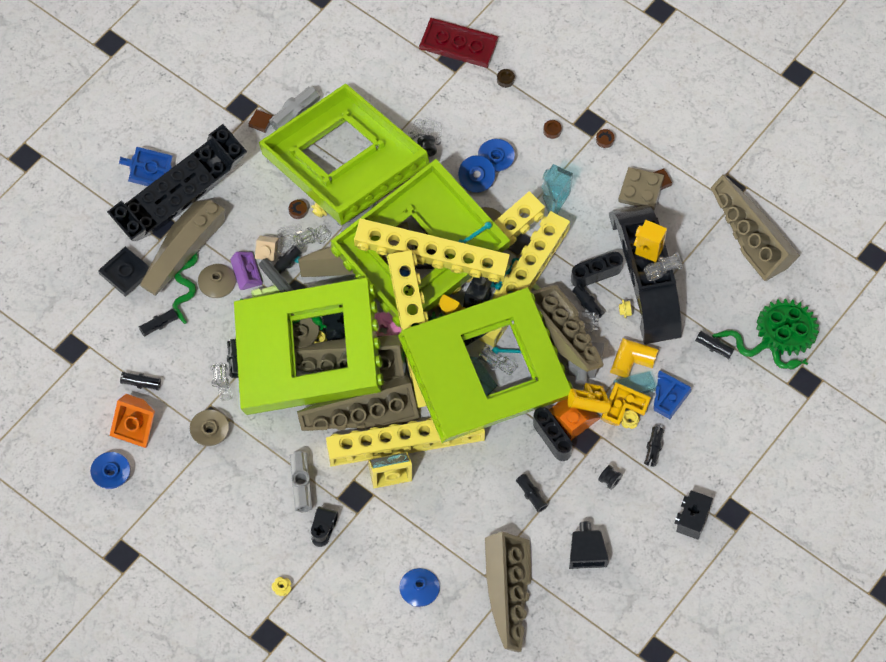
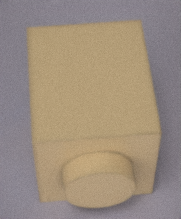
[254,235,279,261]

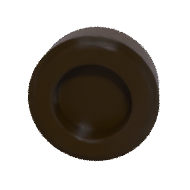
[497,69,515,88]

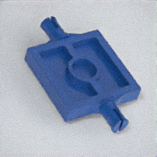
[119,146,172,186]

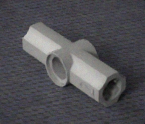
[269,86,320,130]
[290,451,312,513]

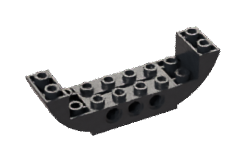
[107,124,247,241]
[609,205,682,344]

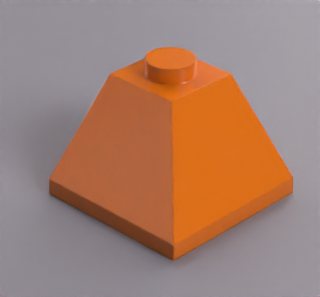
[109,394,155,448]
[549,398,600,441]

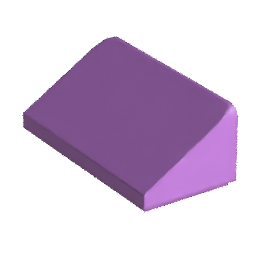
[230,252,263,290]

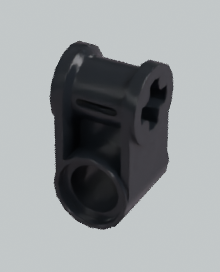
[311,506,338,547]

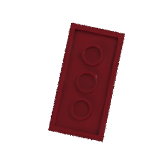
[419,17,499,68]

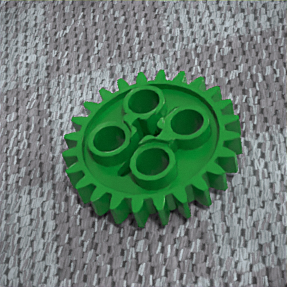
[756,299,819,356]

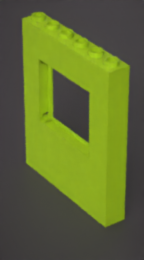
[259,83,430,226]
[330,159,510,327]
[234,277,384,415]
[398,287,573,443]

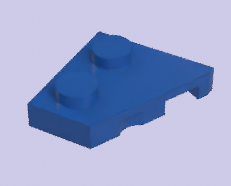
[654,371,691,419]

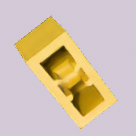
[634,220,667,262]

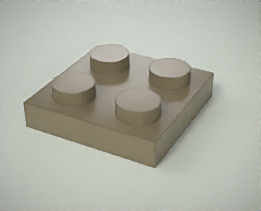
[618,167,664,210]

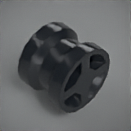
[417,135,437,157]
[598,465,623,490]

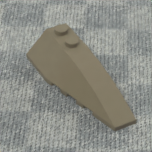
[711,174,800,281]
[140,200,225,296]
[298,222,413,277]
[532,285,604,372]
[295,335,406,381]
[297,376,419,431]
[485,532,532,653]

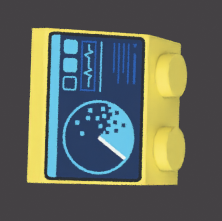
[368,452,412,489]

